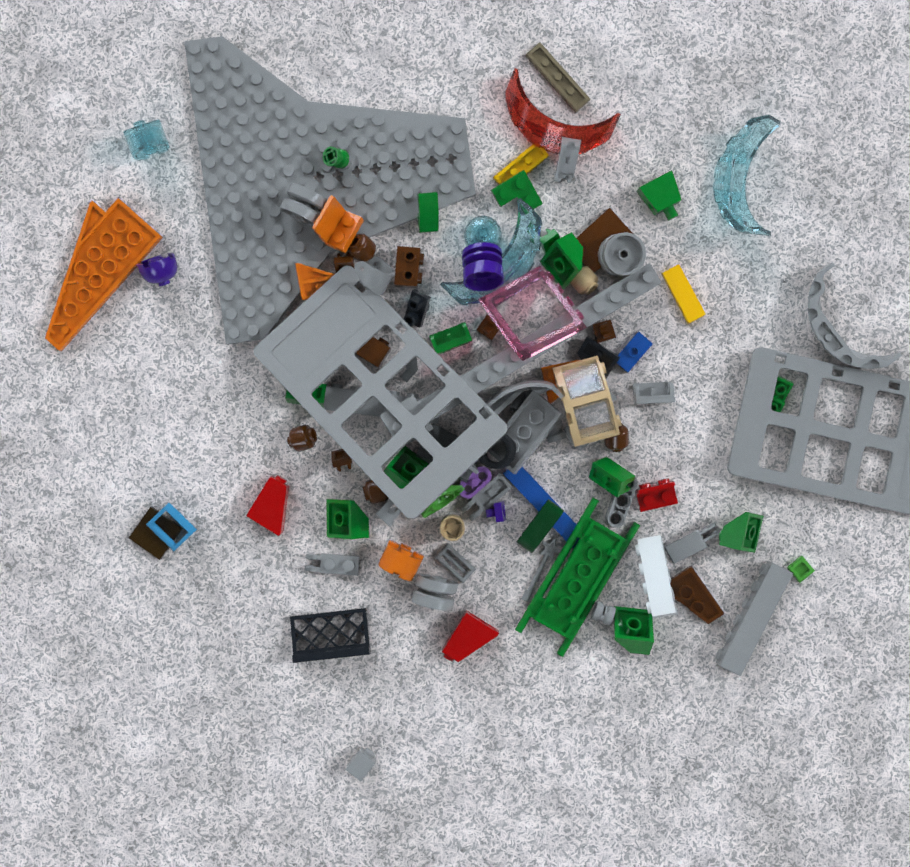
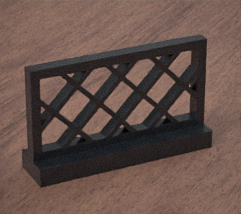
[290,608,371,663]

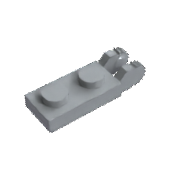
[461,473,512,521]
[305,553,360,576]

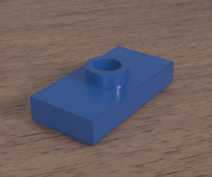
[616,331,653,373]

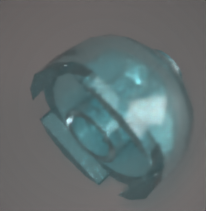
[464,215,502,246]

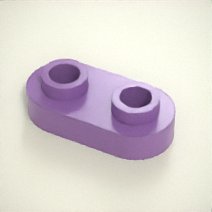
[459,466,492,499]

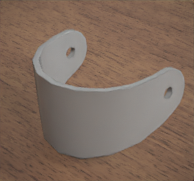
[354,256,395,295]

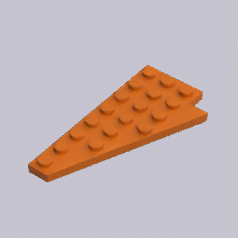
[45,198,163,351]

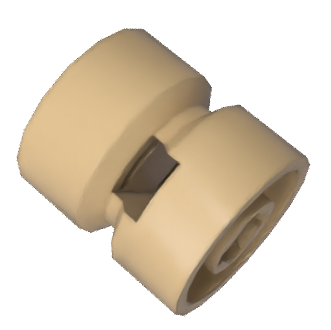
[440,514,465,541]

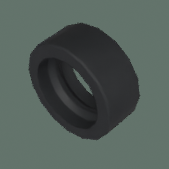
[479,434,516,469]

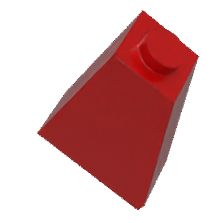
[246,475,289,536]
[442,610,499,662]

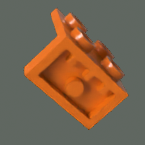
[312,195,364,253]

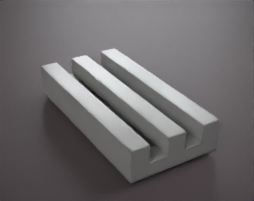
[435,543,476,583]

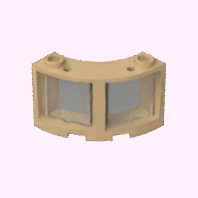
[552,356,622,447]

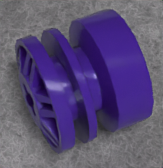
[462,242,504,292]

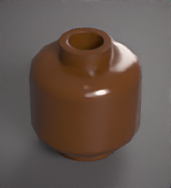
[348,233,376,262]
[604,423,629,452]
[287,424,317,452]
[362,480,388,504]

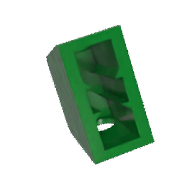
[636,170,681,221]

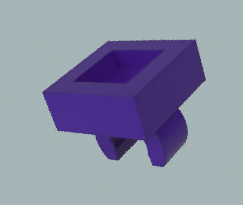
[486,501,507,523]

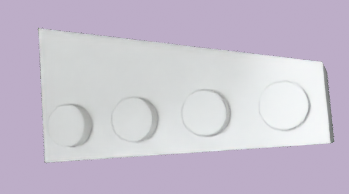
[635,535,678,618]

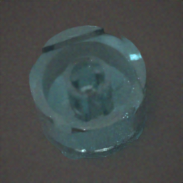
[123,120,170,160]

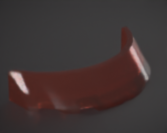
[505,68,621,154]

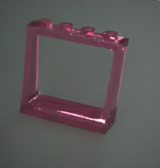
[478,266,587,361]

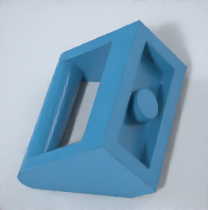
[146,503,197,552]

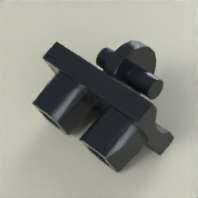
[403,289,431,328]

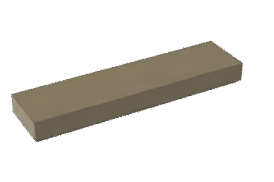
[525,42,590,113]

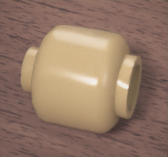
[570,266,598,295]

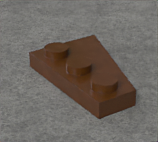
[670,565,725,624]

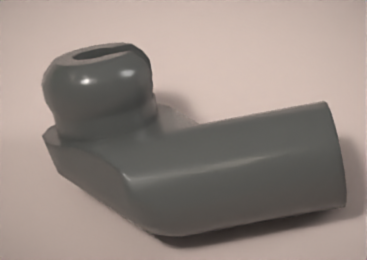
[400,357,418,383]
[510,390,533,412]

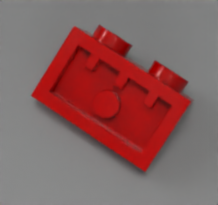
[635,478,678,512]

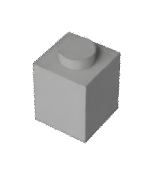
[346,747,376,781]

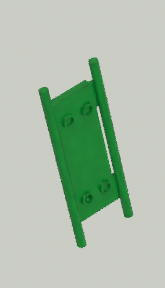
[515,497,641,657]

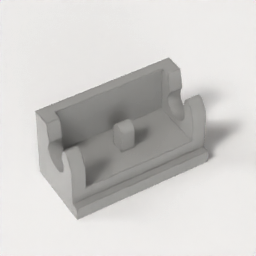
[554,137,581,183]
[633,382,675,405]
[376,499,401,527]

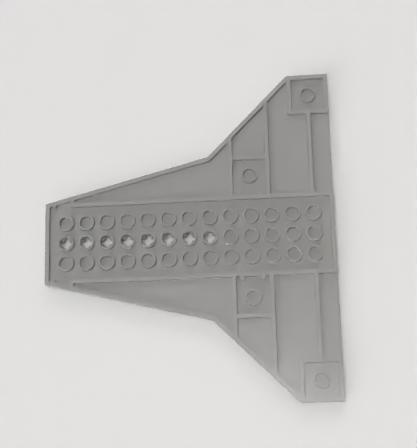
[184,36,476,345]

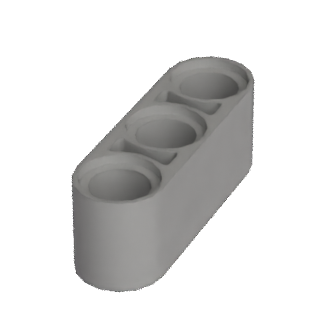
[605,477,638,528]

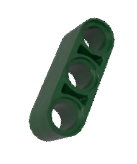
[516,499,564,554]

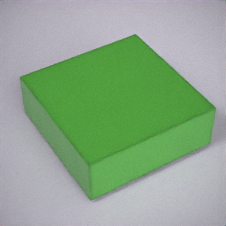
[787,556,815,583]

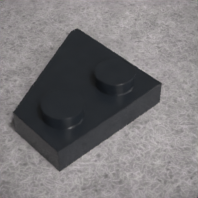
[577,336,620,388]

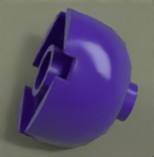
[137,253,178,286]

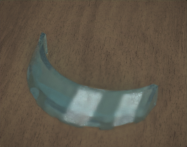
[713,115,781,236]
[440,198,542,306]

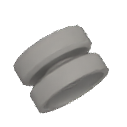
[280,183,327,226]
[598,232,646,276]
[412,574,458,611]

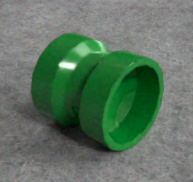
[322,146,349,169]

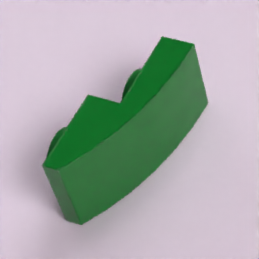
[417,192,439,233]
[771,376,794,412]

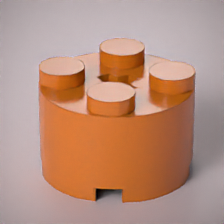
[379,540,424,581]

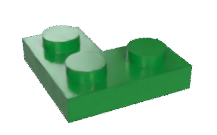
[490,170,543,214]

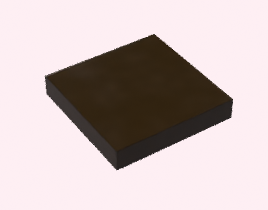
[129,506,183,560]

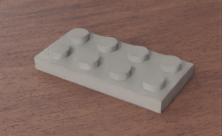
[488,391,564,474]

